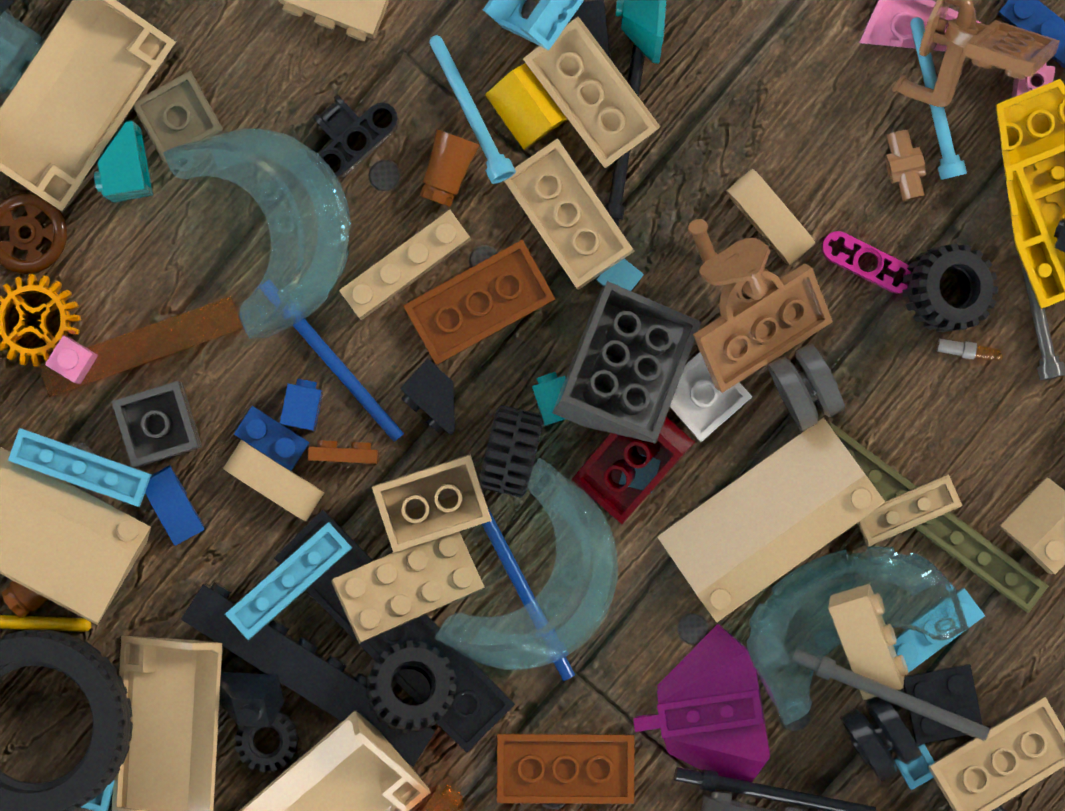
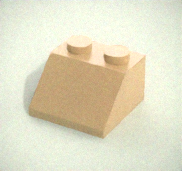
[999,477,1065,574]

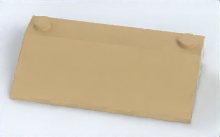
[0,0,176,211]
[657,417,886,622]
[0,447,151,625]
[112,636,222,811]
[239,710,430,811]

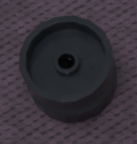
[840,697,922,782]

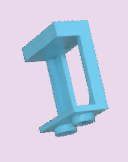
[483,0,584,50]

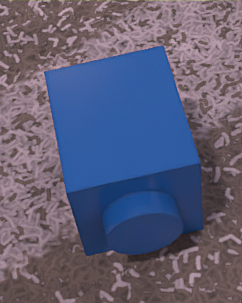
[280,379,324,431]

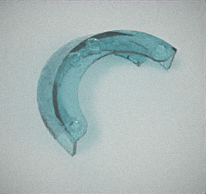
[162,129,351,339]
[435,458,618,670]
[747,546,969,726]

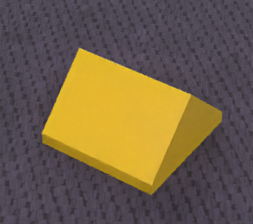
[485,63,568,150]

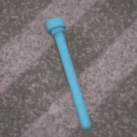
[910,17,967,180]
[430,35,516,184]

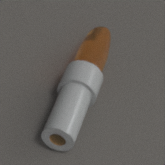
[937,338,1003,361]

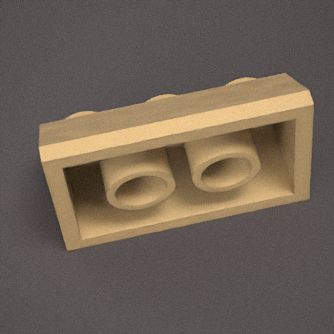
[372,454,492,553]

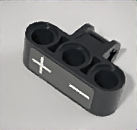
[312,94,399,182]

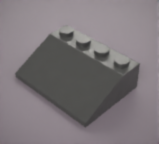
[552,281,701,443]

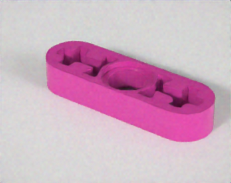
[821,231,911,293]

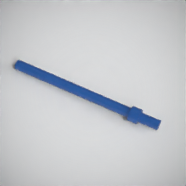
[260,279,404,442]
[482,508,575,681]

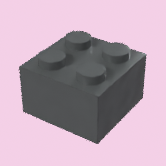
[112,381,202,468]

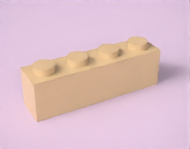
[339,210,471,320]

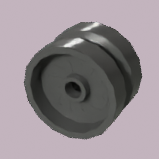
[768,343,845,431]

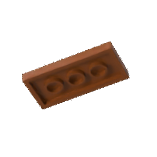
[403,239,556,366]
[497,733,635,804]

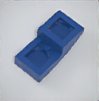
[145,465,205,546]

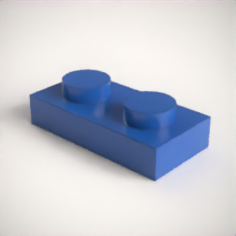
[234,406,310,471]

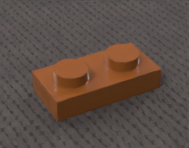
[308,440,379,464]

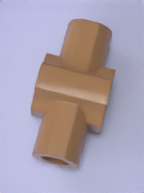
[885,130,926,201]

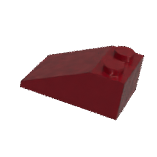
[571,417,695,524]

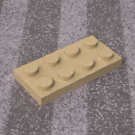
[523,17,661,168]
[504,138,634,290]
[331,532,484,644]
[927,697,1065,811]

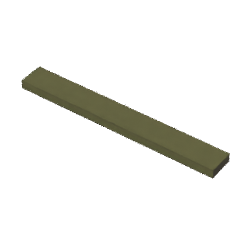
[828,422,1049,613]

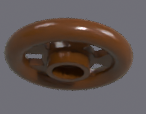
[0,193,67,274]

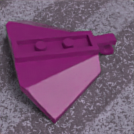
[633,623,771,782]

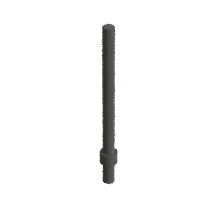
[791,649,990,741]

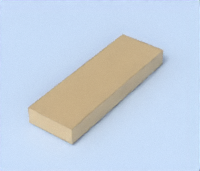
[857,474,962,547]

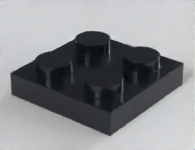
[903,663,983,745]

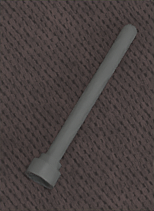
[1019,256,1065,381]

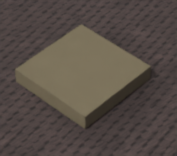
[133,70,224,164]

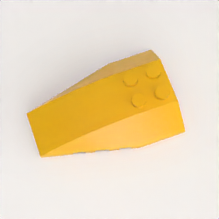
[995,79,1065,309]

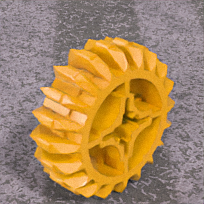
[0,274,81,367]

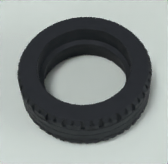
[0,629,133,811]

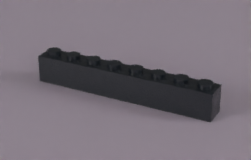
[181,582,436,767]

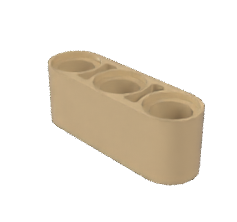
[726,169,815,266]
[223,440,324,521]

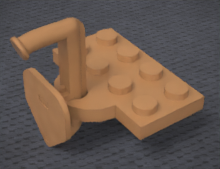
[892,0,1060,107]
[688,219,833,393]

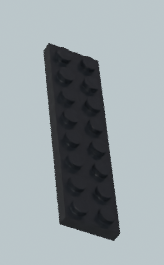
[274,510,515,753]

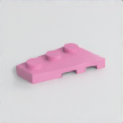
[859,0,981,52]

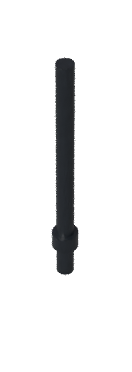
[604,44,645,226]
[674,767,876,811]

